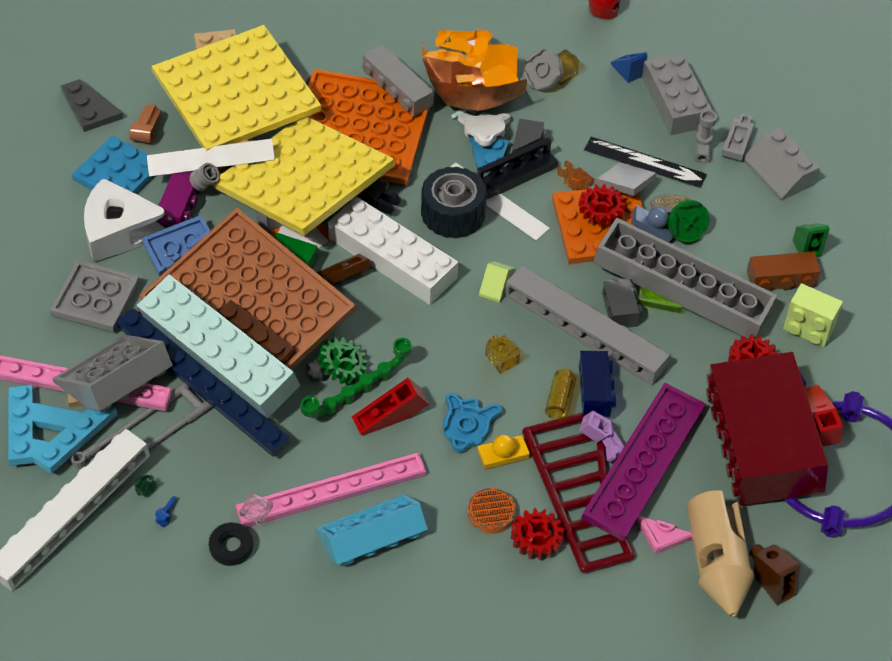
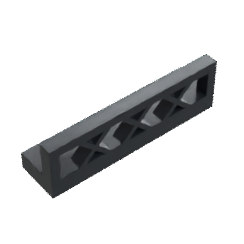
[477,137,558,199]

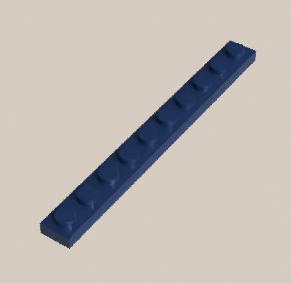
[116,309,290,457]

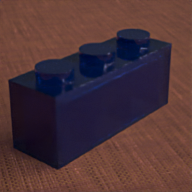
[579,351,616,417]

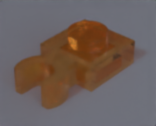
[556,160,594,191]

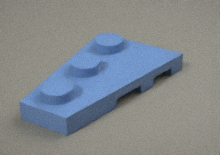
[141,215,210,277]

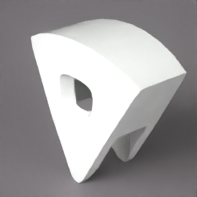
[84,179,166,261]

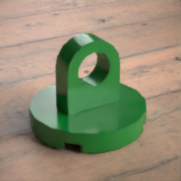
[668,199,709,243]

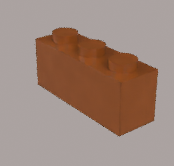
[747,252,821,290]

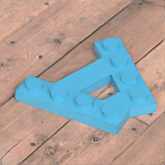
[8,385,118,474]

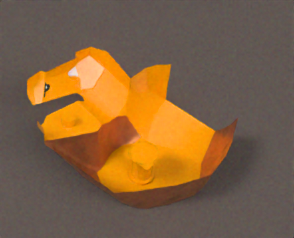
[421,30,527,111]

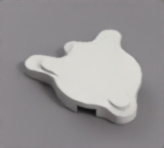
[458,113,510,146]

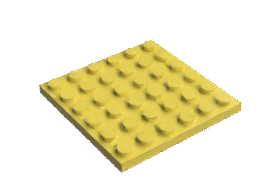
[152,25,321,151]
[213,117,395,236]

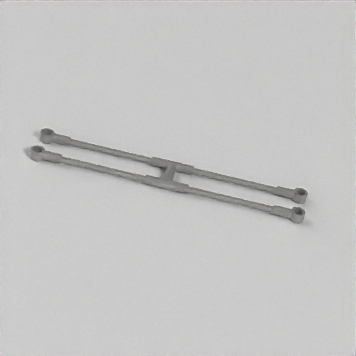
[71,382,232,468]

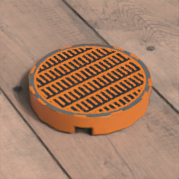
[468,488,516,533]

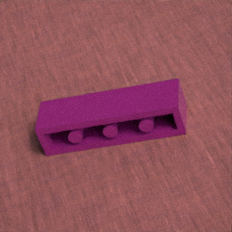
[156,171,202,228]

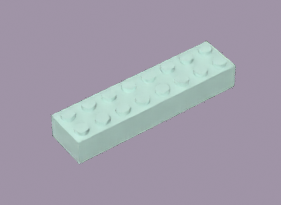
[136,274,300,418]

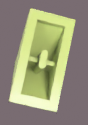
[479,261,515,303]

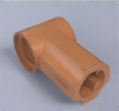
[130,104,161,144]

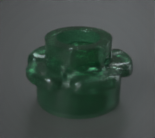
[135,475,157,497]

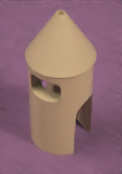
[687,490,754,617]

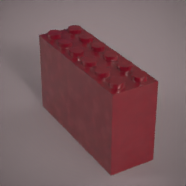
[706,351,828,506]

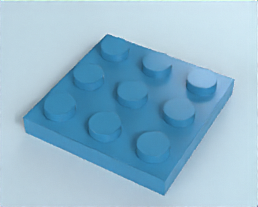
[72,135,154,194]

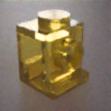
[485,335,520,374]

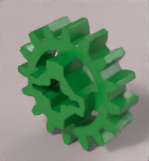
[317,337,368,384]

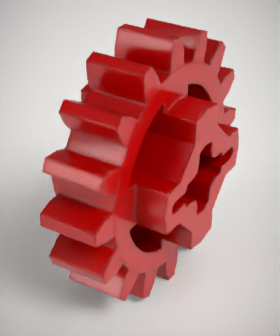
[578,184,626,226]
[728,334,779,361]
[511,508,564,560]

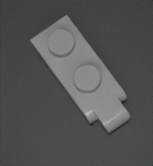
[721,114,754,161]

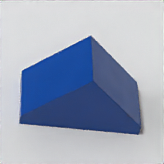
[611,52,648,83]

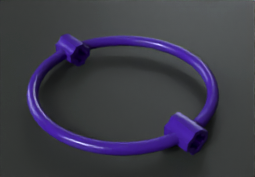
[783,391,892,538]

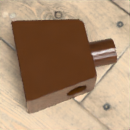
[749,544,800,606]

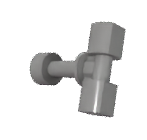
[695,110,717,163]

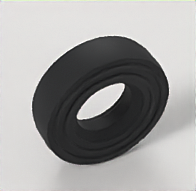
[209,522,253,566]

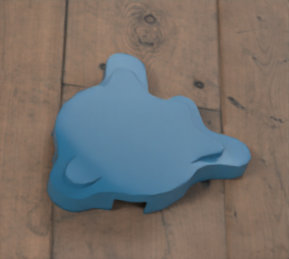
[443,393,502,453]

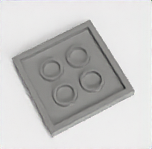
[50,260,140,332]

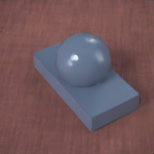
[631,205,672,243]

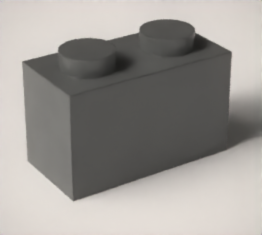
[602,278,642,328]

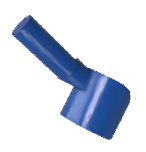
[155,496,177,527]

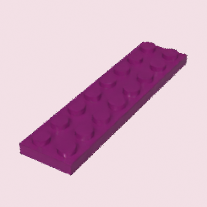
[581,383,706,541]

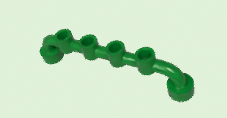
[301,338,412,418]

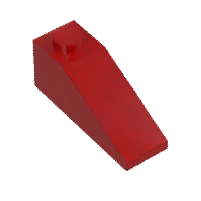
[351,377,429,436]

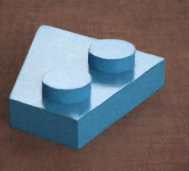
[470,135,509,174]

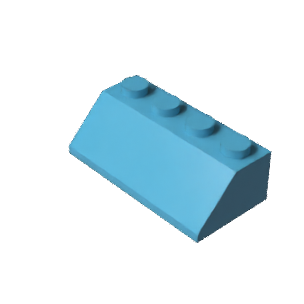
[316,494,428,565]

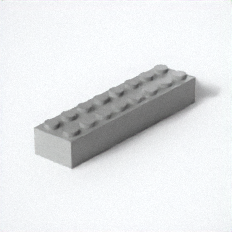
[593,218,777,339]

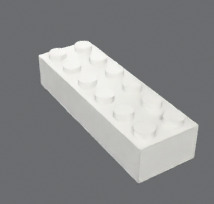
[328,197,459,305]

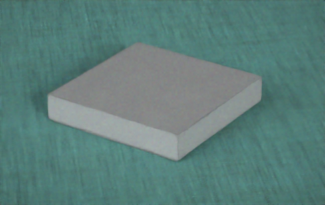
[597,162,656,196]

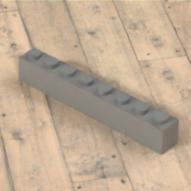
[505,266,670,386]

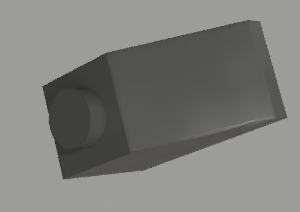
[512,119,547,161]

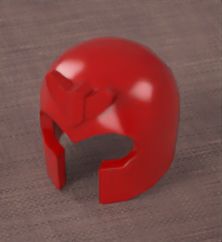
[588,0,620,20]

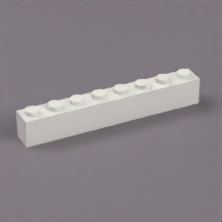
[0,429,150,592]

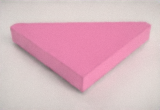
[636,514,692,554]

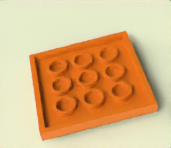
[552,189,643,264]

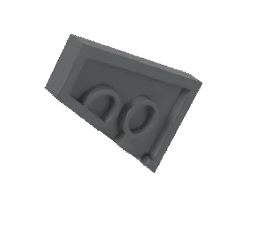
[61,79,123,132]

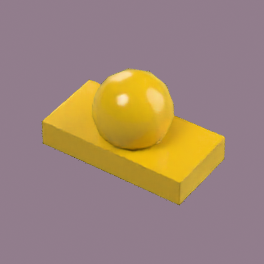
[477,435,530,470]

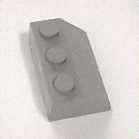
[743,128,819,201]

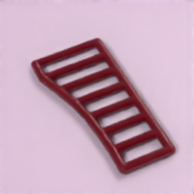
[522,410,635,573]

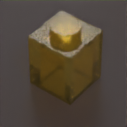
[557,49,580,85]

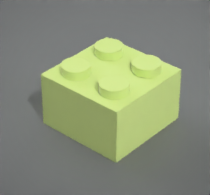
[783,283,843,347]

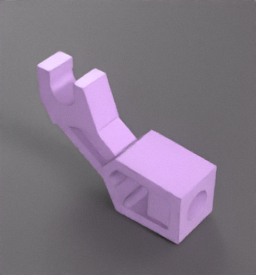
[579,411,624,462]

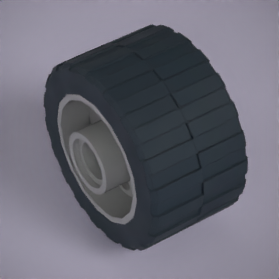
[421,167,487,238]

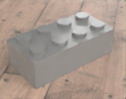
[642,53,712,135]

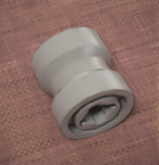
[189,163,220,191]

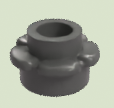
[306,359,325,381]

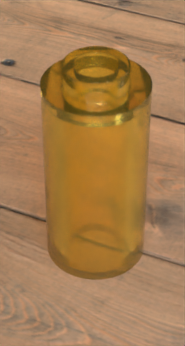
[545,369,577,419]

